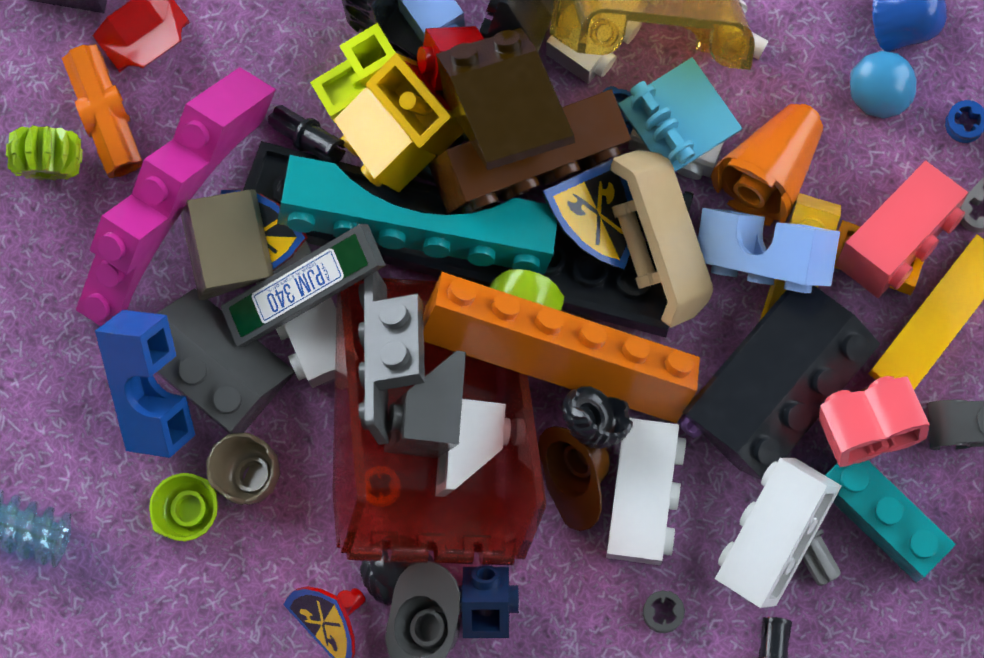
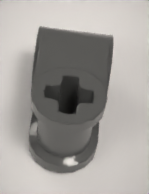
[927,400,984,450]

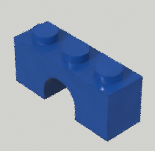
[95,310,196,458]

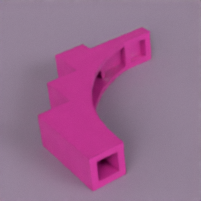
[76,67,276,326]

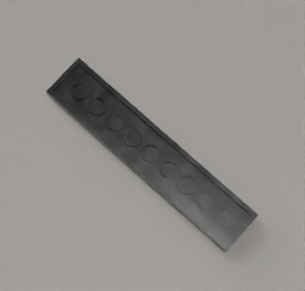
[243,141,669,338]

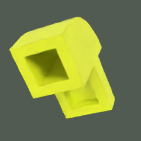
[310,23,396,123]

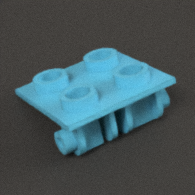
[618,57,743,172]

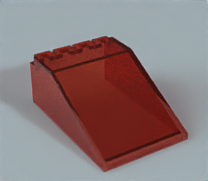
[332,278,546,566]

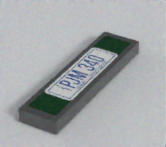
[220,224,386,347]

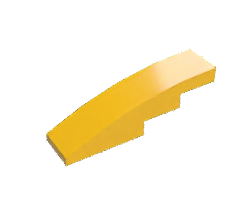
[868,234,984,389]

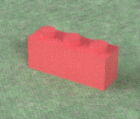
[835,160,969,298]

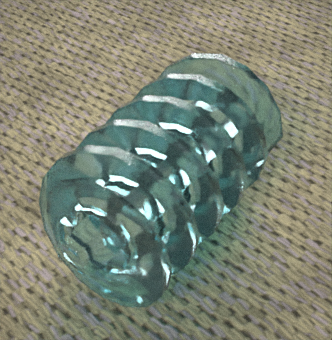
[0,489,72,568]

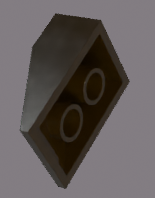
[436,28,575,170]

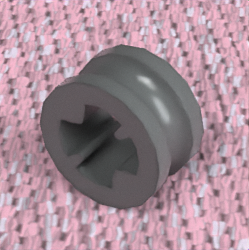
[643,590,685,633]

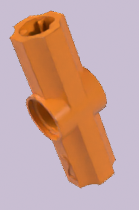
[62,44,143,178]

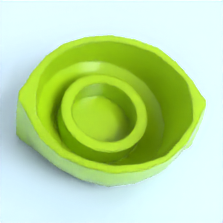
[490,269,564,311]
[149,473,218,542]

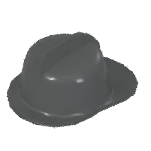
[385,561,460,658]

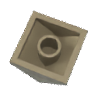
[181,189,274,300]

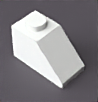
[435,399,511,497]

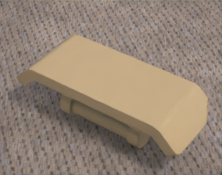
[610,150,713,328]

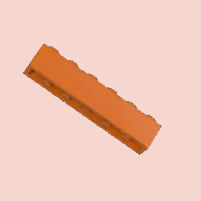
[423,272,700,423]

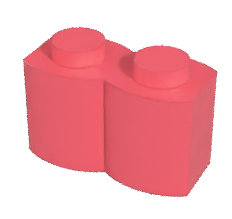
[819,376,930,467]

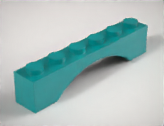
[277,155,557,274]

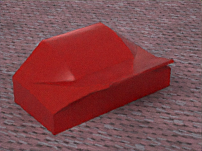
[92,0,190,73]

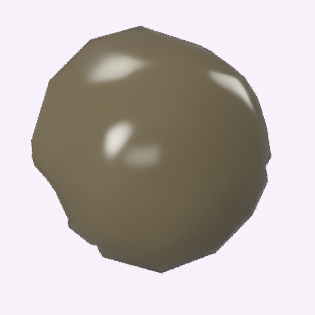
[206,432,280,505]

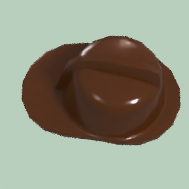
[538,426,610,531]

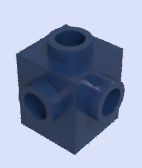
[458,565,519,638]

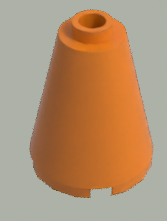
[711,104,824,226]

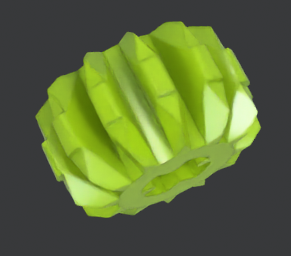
[6,126,83,181]

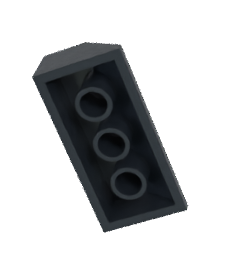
[682,286,880,480]

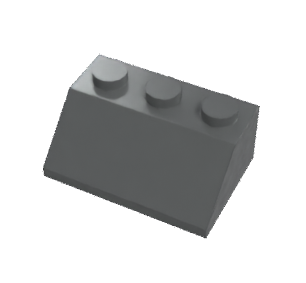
[156,288,295,434]

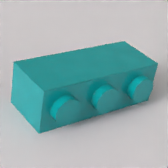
[825,460,956,582]

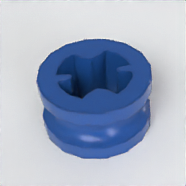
[945,100,984,143]

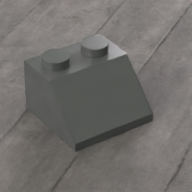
[384,351,466,458]

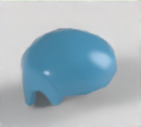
[850,51,917,119]

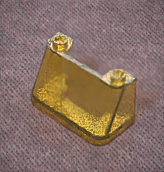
[550,0,755,70]

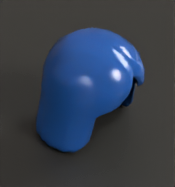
[872,0,947,52]

